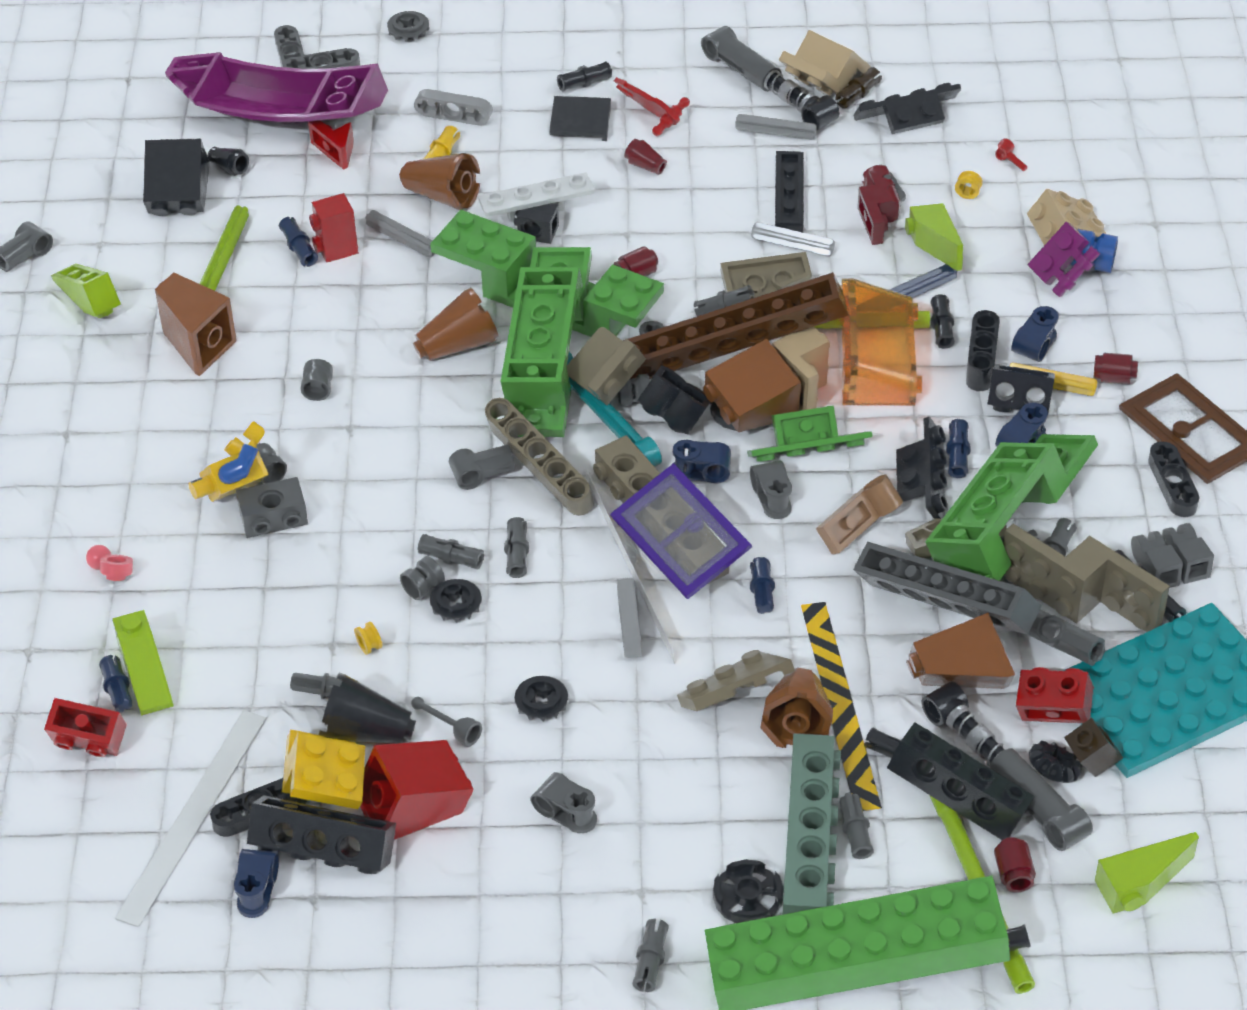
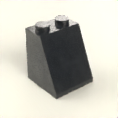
[143,138,210,216]

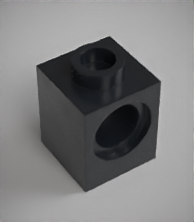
[514,203,559,244]

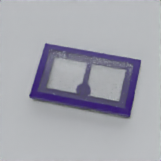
[610,463,752,599]

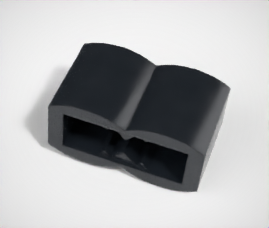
[637,365,710,435]

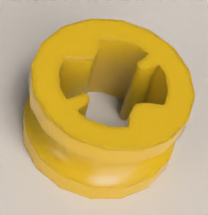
[955,170,983,199]
[354,621,383,655]

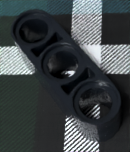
[965,310,1000,391]

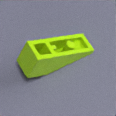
[905,203,963,271]
[51,263,121,318]
[112,609,174,716]
[1095,832,1199,914]

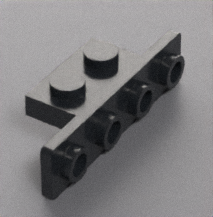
[853,82,962,134]
[896,416,948,519]

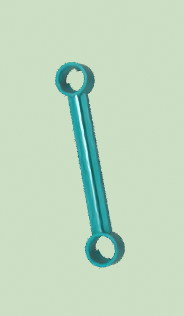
[567,351,662,467]

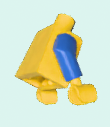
[188,421,269,502]

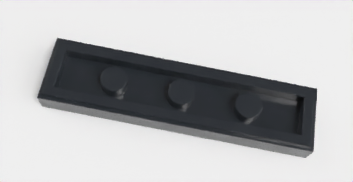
[775,151,804,232]

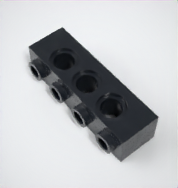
[887,722,1035,840]
[246,796,396,874]

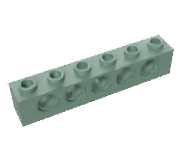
[782,733,841,915]

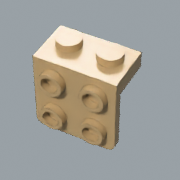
[1027,188,1106,245]

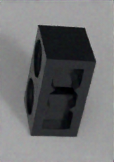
[987,364,1055,413]

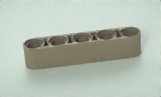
[485,398,594,516]

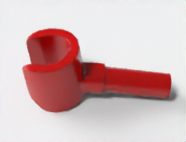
[995,138,1028,172]

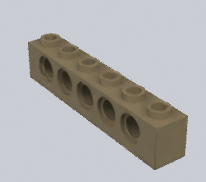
[593,435,729,584]

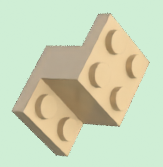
[779,30,871,96]
[772,327,830,411]

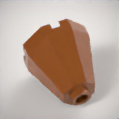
[760,667,833,748]

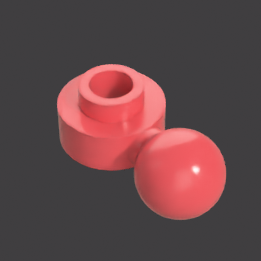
[86,545,133,581]

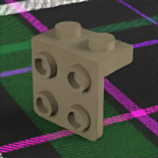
[566,327,646,405]

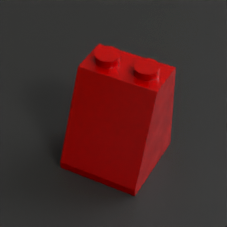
[360,740,474,840]

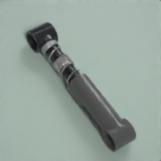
[701,26,840,131]
[921,681,1093,851]

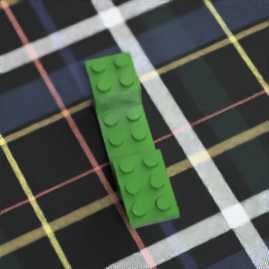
[430,209,664,337]
[500,247,592,437]
[925,434,1098,581]

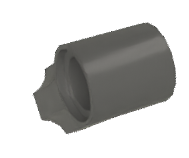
[0,221,53,272]
[448,445,515,490]

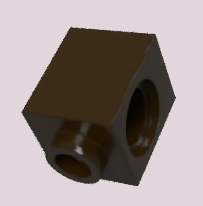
[1064,717,1123,777]

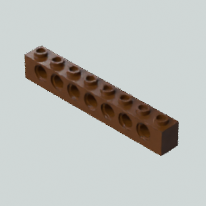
[623,272,849,385]

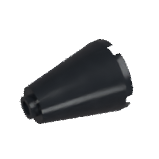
[319,672,416,744]

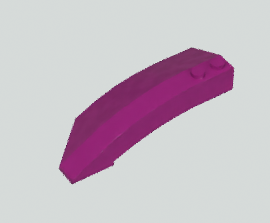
[165,52,388,122]

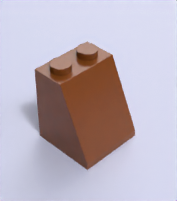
[155,272,237,376]
[703,339,801,433]
[906,613,1015,689]

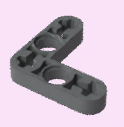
[274,25,360,69]

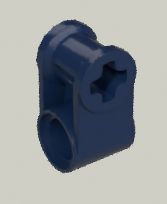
[1011,306,1059,362]
[995,402,1048,447]
[672,439,731,484]
[234,849,279,918]

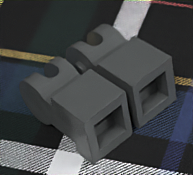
[1131,523,1214,588]

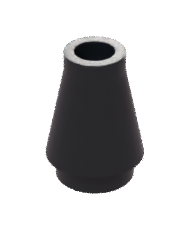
[208,146,249,176]

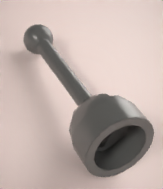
[411,696,482,747]

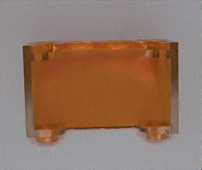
[839,278,922,406]

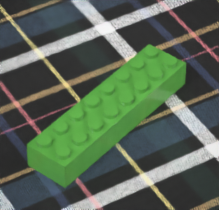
[704,875,1010,1010]

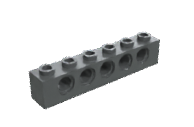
[853,541,1042,635]

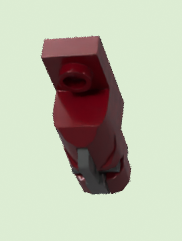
[857,165,906,245]

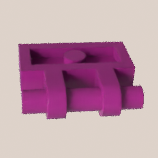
[1027,221,1100,297]

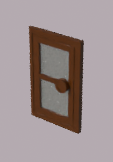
[1119,373,1247,484]

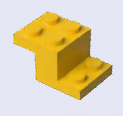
[282,729,366,810]

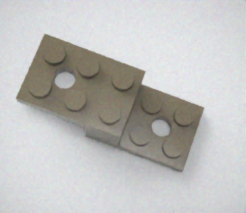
[1003,523,1170,632]

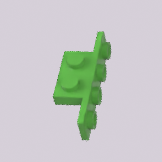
[747,405,873,462]

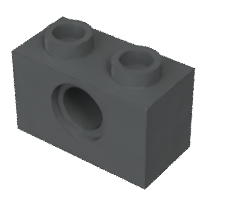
[236,477,308,538]

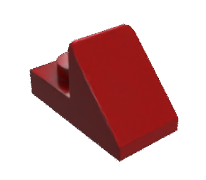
[308,120,354,170]

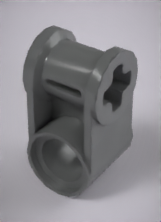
[750,460,792,519]
[530,772,597,833]

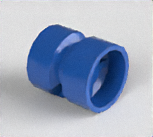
[1070,229,1119,273]

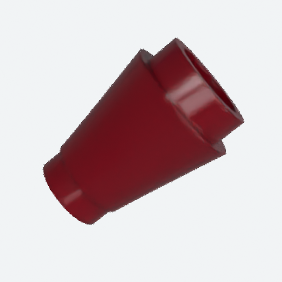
[624,139,667,175]

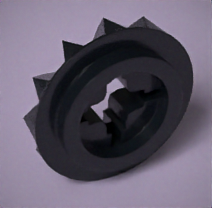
[430,579,482,623]
[514,675,568,722]
[1028,740,1082,783]

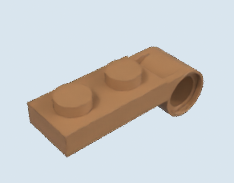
[816,474,903,555]

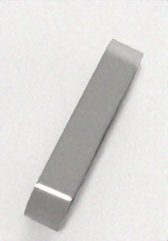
[414,89,493,126]
[617,578,642,658]

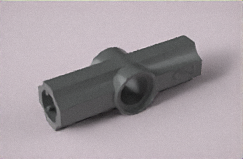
[1028,609,1106,666]

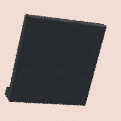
[549,96,611,141]

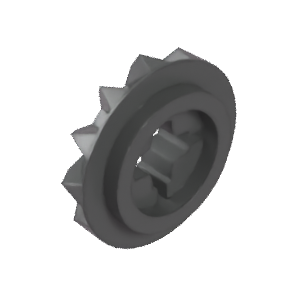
[387,11,429,42]

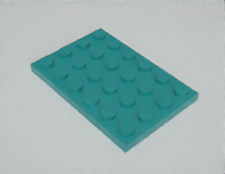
[1063,602,1247,778]

